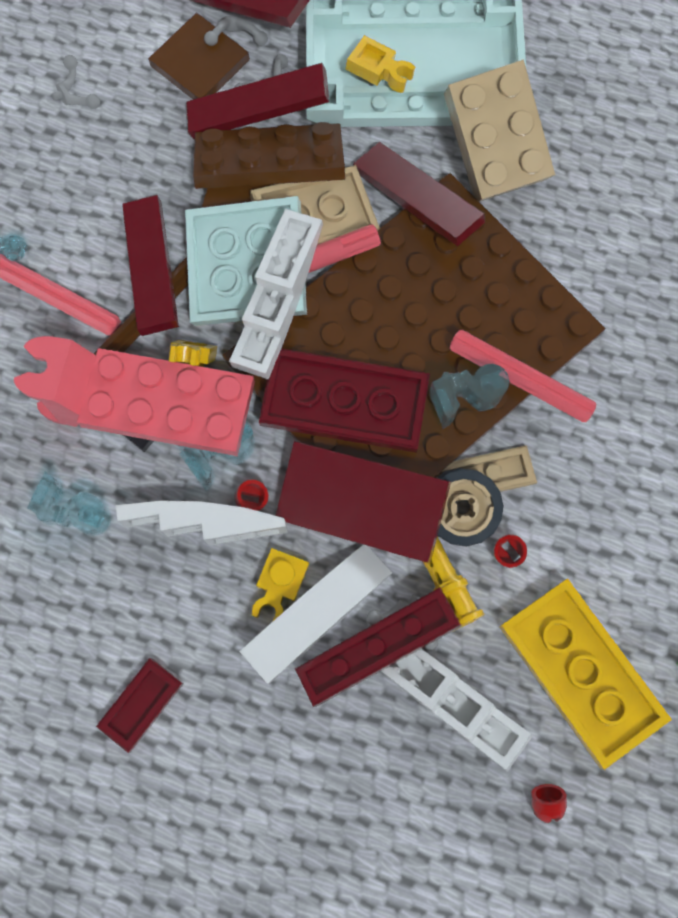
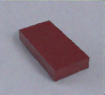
[96,658,184,753]

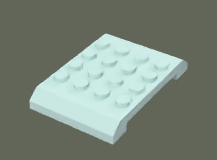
[306,0,526,127]

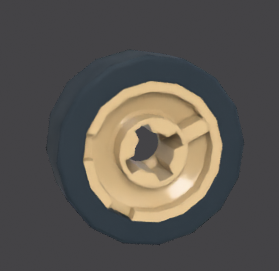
[436,468,504,547]

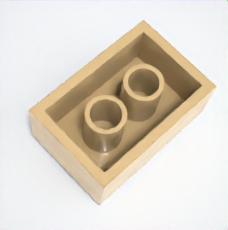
[444,59,555,202]

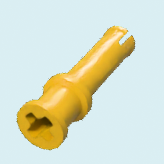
[423,536,485,632]

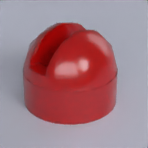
[234,480,269,511]
[494,535,527,568]
[531,784,567,823]

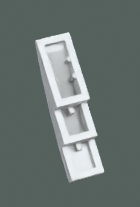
[229,209,323,379]
[116,501,288,546]
[239,545,392,684]
[381,649,532,772]

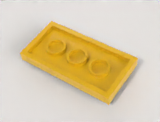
[499,578,672,770]

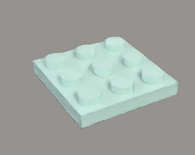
[185,196,307,326]

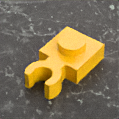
[345,35,416,93]
[169,340,218,367]
[252,548,310,622]

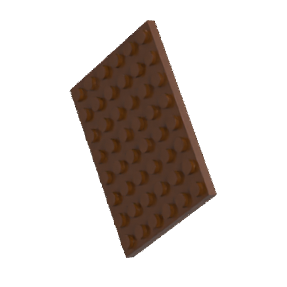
[222,173,606,478]

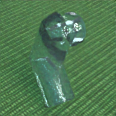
[0,233,27,261]

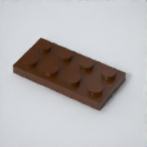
[193,122,345,189]

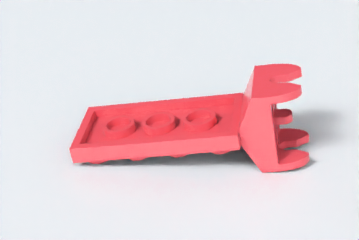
[14,336,255,456]

